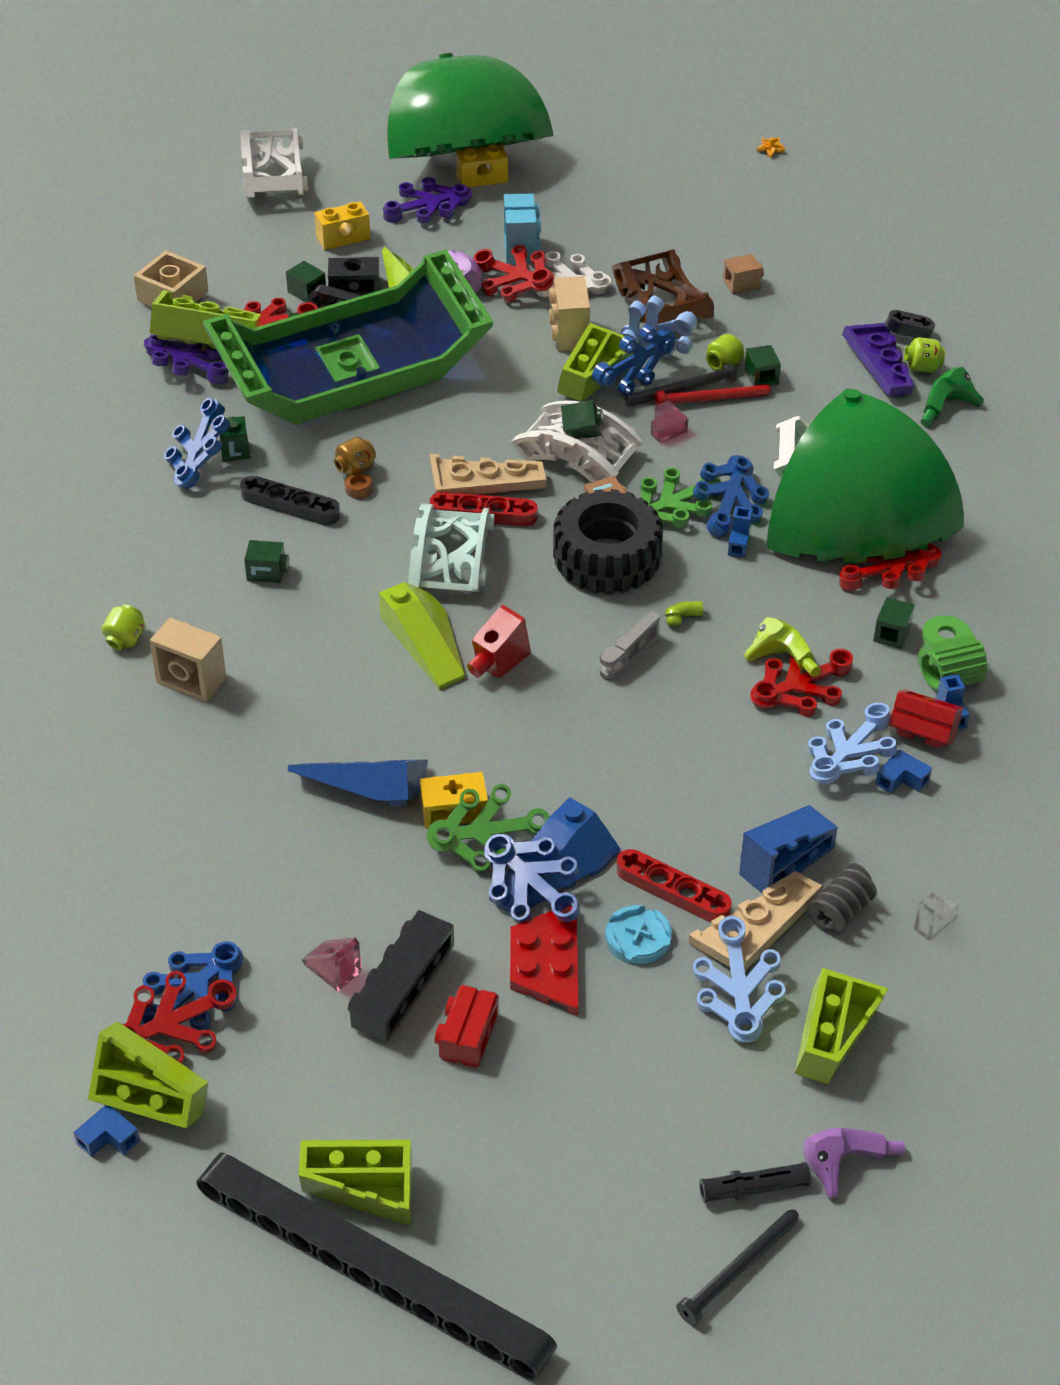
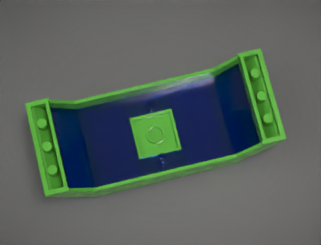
[203,249,494,425]

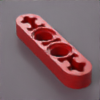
[429,492,538,526]
[616,849,732,922]

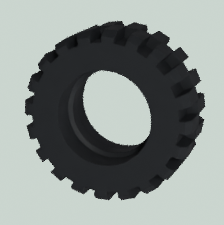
[553,489,663,594]

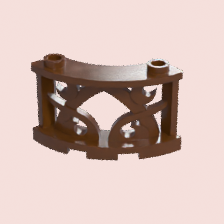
[611,249,714,325]

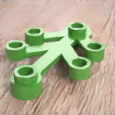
[640,467,721,527]
[426,784,550,872]

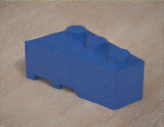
[739,805,838,893]

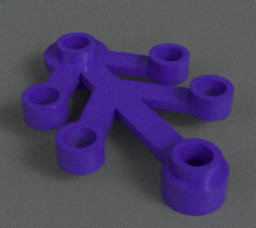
[383,177,472,224]
[144,335,229,384]

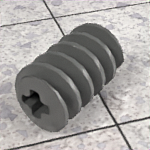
[807,863,877,932]

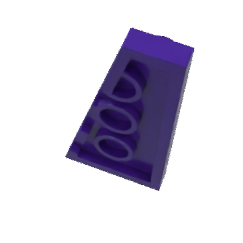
[842,323,914,396]

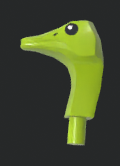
[744,617,821,677]

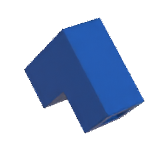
[728,505,753,558]
[936,675,970,729]
[875,749,932,794]
[73,1105,140,1157]

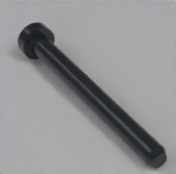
[624,363,737,406]
[676,1209,799,1325]

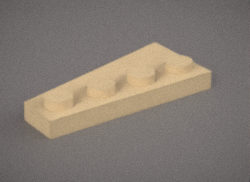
[430,454,546,495]
[689,871,822,971]

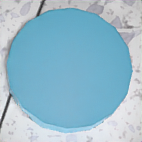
[605,905,672,965]

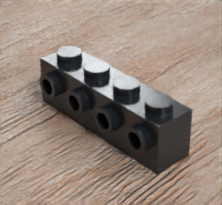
[348,910,454,1043]

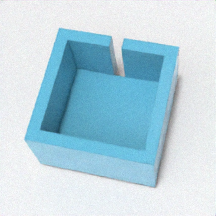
[504,194,541,265]

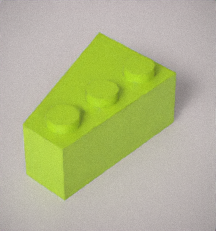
[557,323,638,402]
[794,968,889,1084]
[88,1021,209,1128]
[299,1139,413,1226]

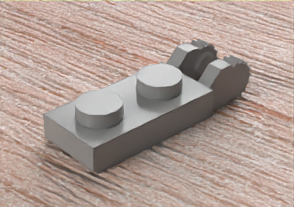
[600,611,660,680]

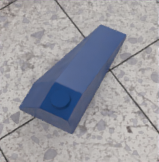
[288,759,428,806]
[489,797,620,916]

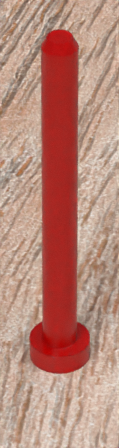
[655,385,771,410]

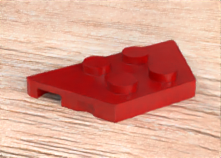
[510,907,578,1015]

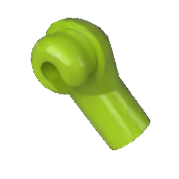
[664,601,703,626]

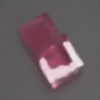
[650,401,689,443]

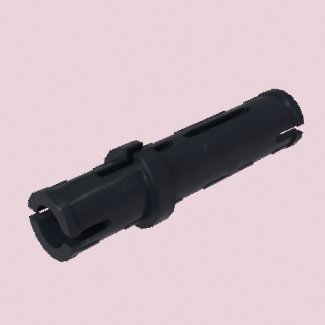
[699,1162,811,1203]

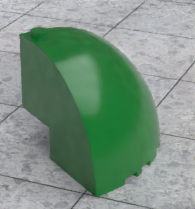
[387,53,554,159]
[767,388,964,563]

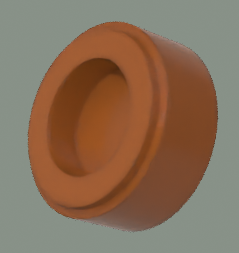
[345,473,373,499]

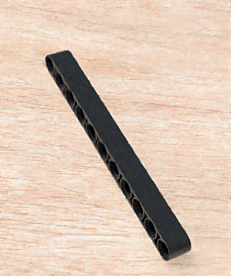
[196,1152,557,1381]

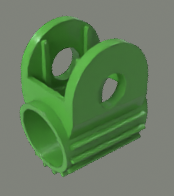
[918,615,988,692]

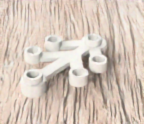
[515,251,611,297]

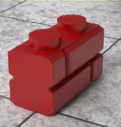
[888,689,963,748]
[434,985,499,1068]

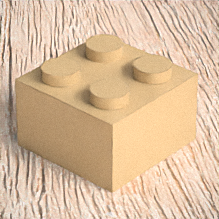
[133,250,209,307]
[549,276,590,351]
[149,617,227,702]

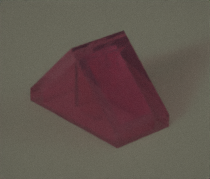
[301,937,362,992]

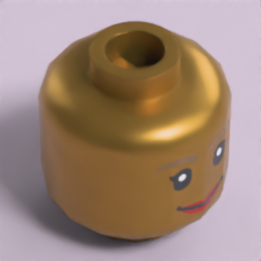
[333,436,376,476]

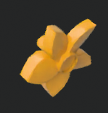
[757,137,785,158]

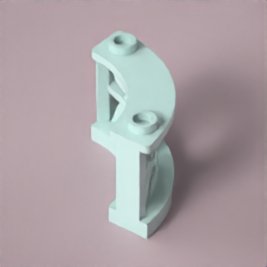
[408,503,494,592]

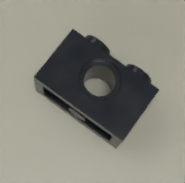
[328,257,380,296]

